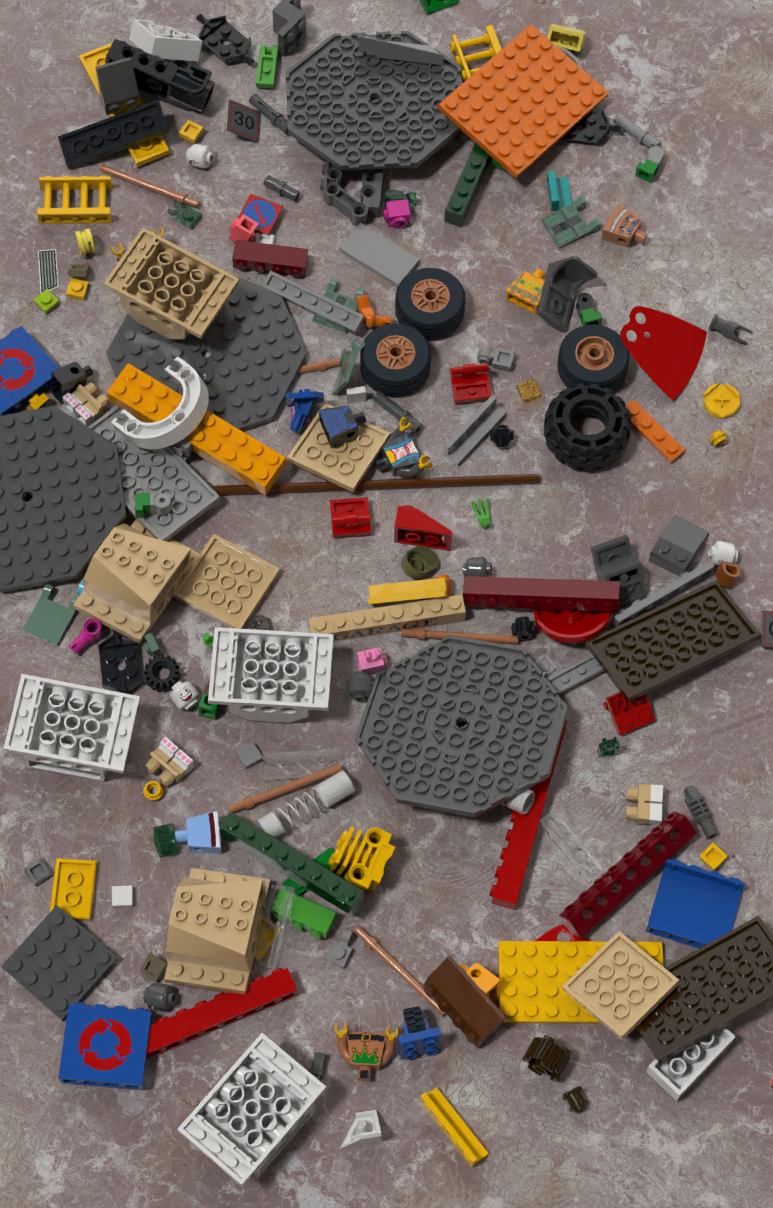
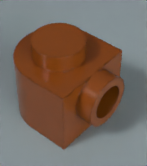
[716,561,740,587]

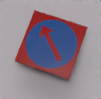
[238,194,283,235]

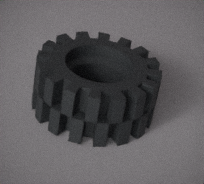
[144,654,180,692]

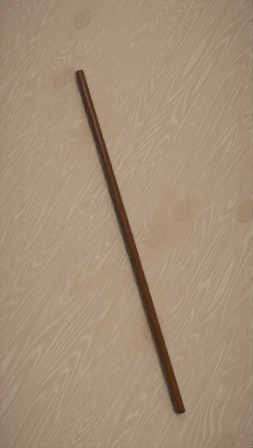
[210,474,539,495]

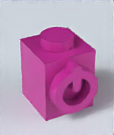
[383,199,410,229]

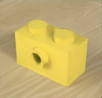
[547,24,586,52]

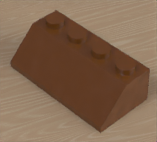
[422,956,506,1048]

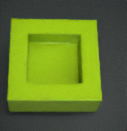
[33,289,60,315]

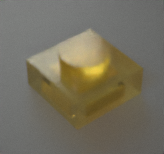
[516,378,541,403]

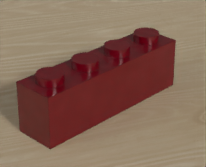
[232,240,309,277]

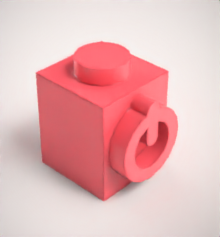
[228,214,259,242]

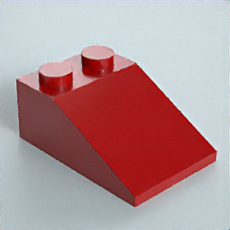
[394,505,452,551]

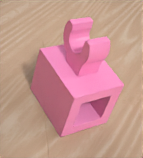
[357,647,387,676]

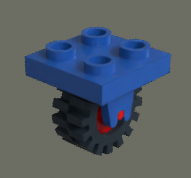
[398,1006,441,1060]

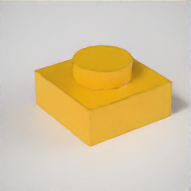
[179,120,204,144]
[66,278,89,301]
[26,393,49,410]
[699,843,728,871]

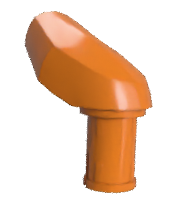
[356,294,392,328]

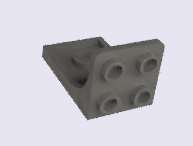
[536,256,598,332]

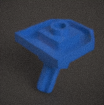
[286,389,324,433]

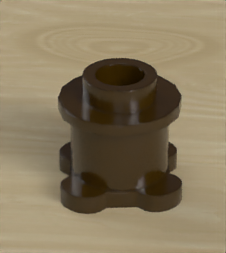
[562,1086,588,1114]

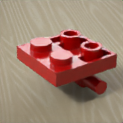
[449,363,492,404]
[330,497,371,538]
[603,692,655,735]

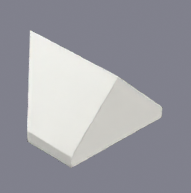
[340,1110,381,1149]

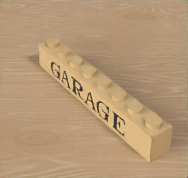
[308,594,466,642]

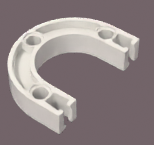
[111,356,209,449]

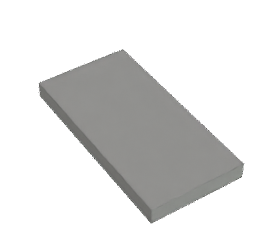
[339,223,420,287]

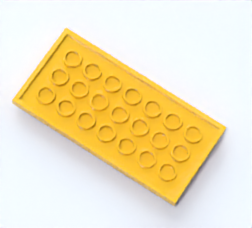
[498,941,663,1024]

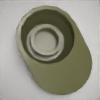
[401,546,439,579]

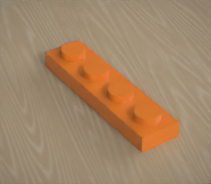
[625,399,685,464]

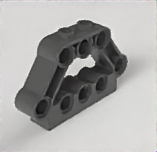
[320,161,385,226]

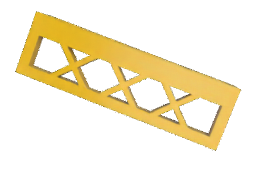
[368,578,448,605]
[420,1087,489,1168]

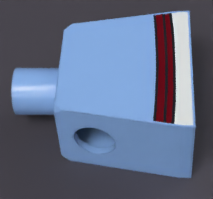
[175,811,222,854]

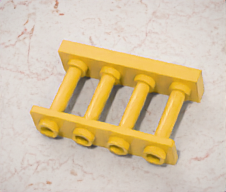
[449,25,502,81]
[37,175,112,224]

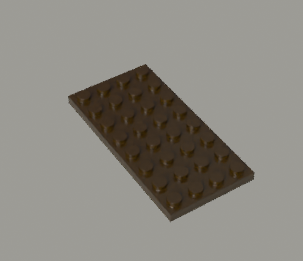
[585,580,760,702]
[636,916,773,1064]

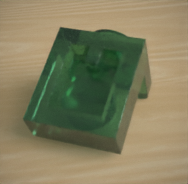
[153,823,179,857]

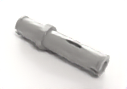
[613,112,661,148]

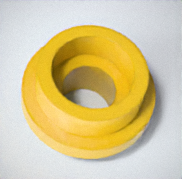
[709,430,727,446]
[143,781,163,801]

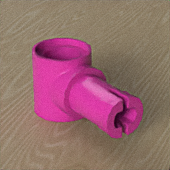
[68,618,103,654]

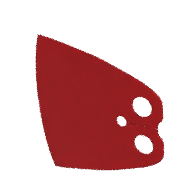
[620,306,707,400]

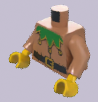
[334,1022,399,1081]

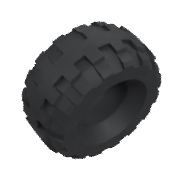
[544,383,631,471]

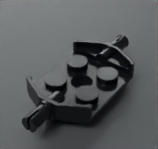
[196,14,255,66]
[560,109,621,144]
[98,629,142,694]

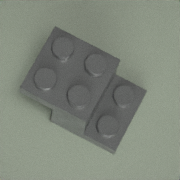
[272,0,307,57]
[590,535,647,607]

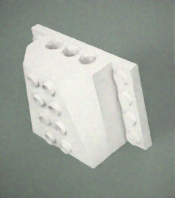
[208,627,334,723]
[4,674,140,782]
[177,1033,326,1186]

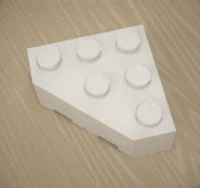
[129,19,202,63]

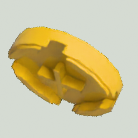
[703,383,740,419]

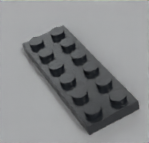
[58,100,170,169]

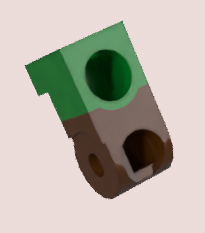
[198,679,220,720]

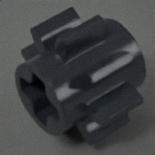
[490,425,514,447]
[511,616,536,640]

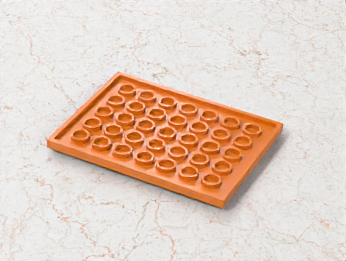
[437,24,609,179]

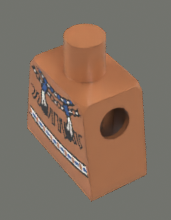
[601,204,648,247]

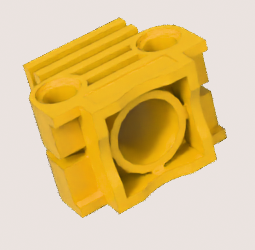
[328,826,395,892]

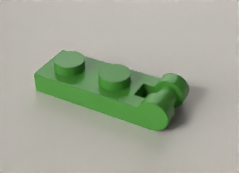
[256,45,278,89]

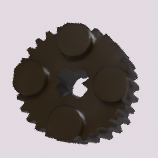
[522,1035,572,1082]

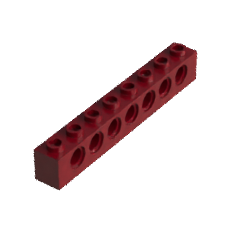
[559,811,697,938]

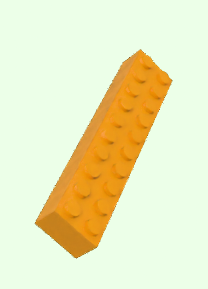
[107,363,287,496]

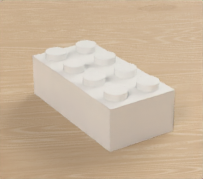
[646,1027,736,1101]

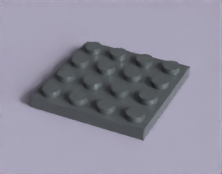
[1,905,118,1021]

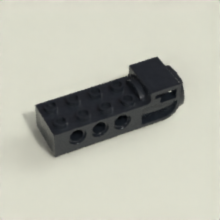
[105,39,215,113]

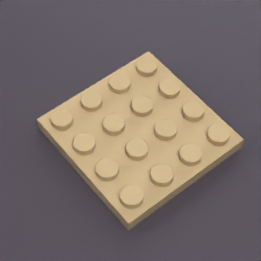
[287,403,390,492]
[173,534,280,629]
[562,931,680,1040]

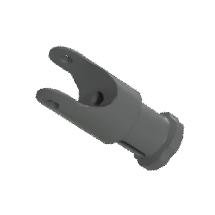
[709,314,753,345]

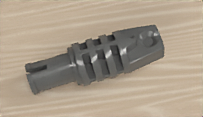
[684,785,718,839]

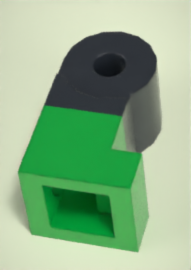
[576,293,603,326]

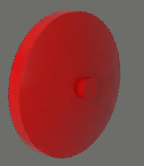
[533,579,612,643]

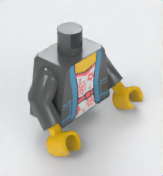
[375,417,432,478]

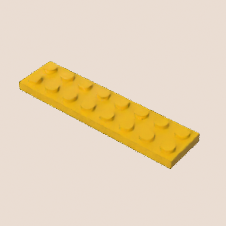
[79,43,170,167]

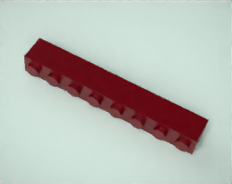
[462,576,620,612]

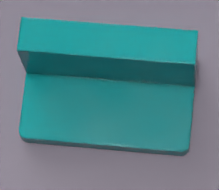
[546,170,572,211]

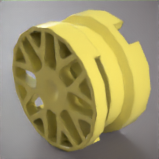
[75,228,96,256]

